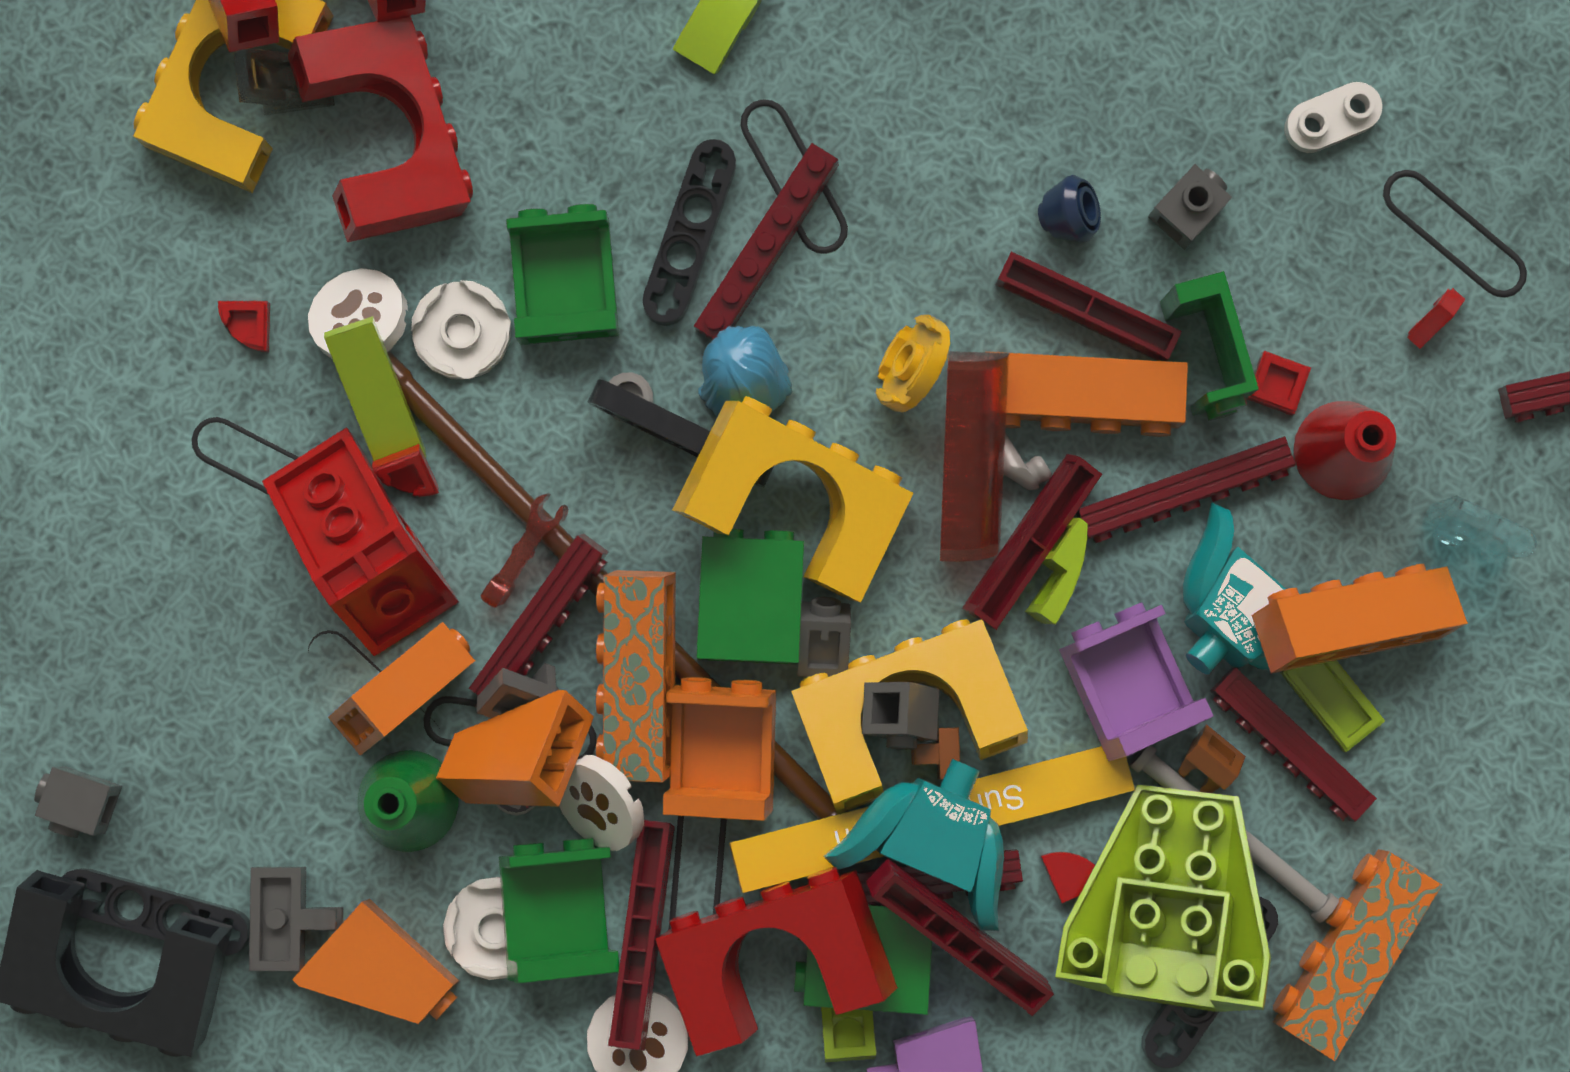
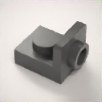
[797,596,851,677]
[477,663,559,718]

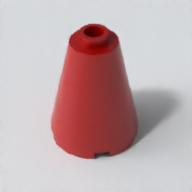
[1293,401,1396,500]

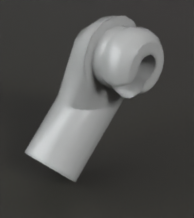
[982,428,1052,490]

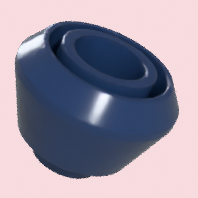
[1038,175,1101,243]

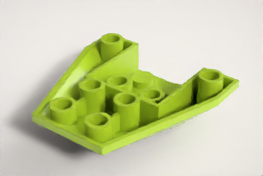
[1055,784,1271,1012]

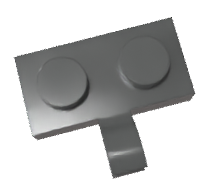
[249,867,343,971]

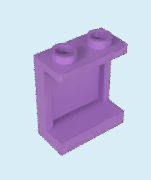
[1059,602,1214,761]

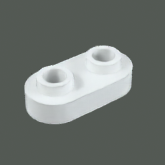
[1285,82,1382,153]

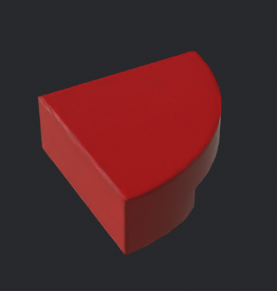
[1407,288,1465,349]
[218,301,270,352]
[372,444,439,497]
[1040,852,1095,903]

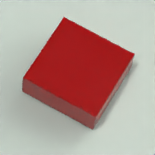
[1247,351,1311,416]

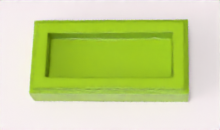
[1280,660,1385,752]

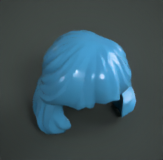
[698,326,792,417]

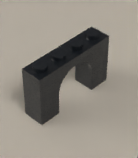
[0,870,233,1057]

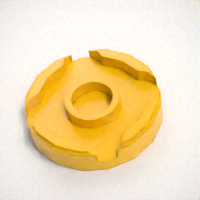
[876,315,950,412]

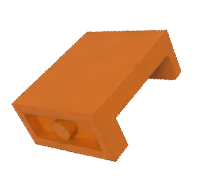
[663,677,776,821]

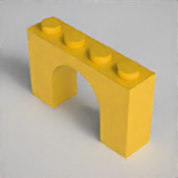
[133,0,333,193]
[672,396,914,603]
[791,619,1028,814]

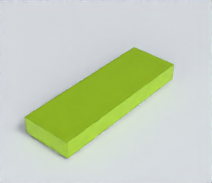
[324,316,426,461]

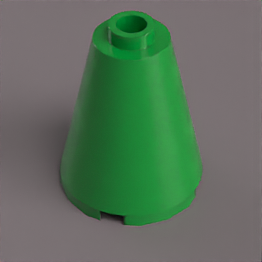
[358,750,459,852]

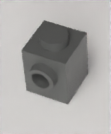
[1148,164,1232,250]
[862,682,939,750]
[34,766,122,838]

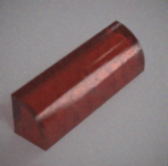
[940,351,1009,562]

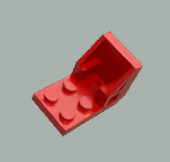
[262,427,459,656]

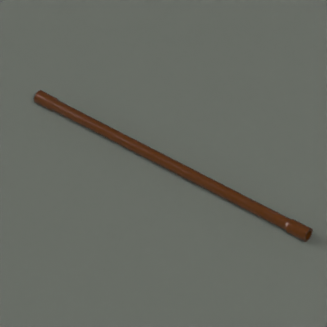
[387,351,850,820]

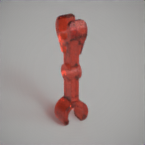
[481,493,568,608]

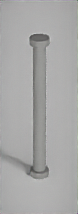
[1130,745,1339,923]

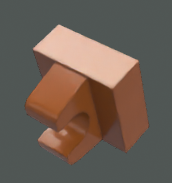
[1178,724,1246,793]
[911,727,960,779]

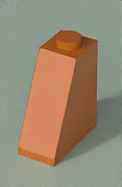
[328,622,475,756]
[436,690,594,807]
[292,899,459,1024]

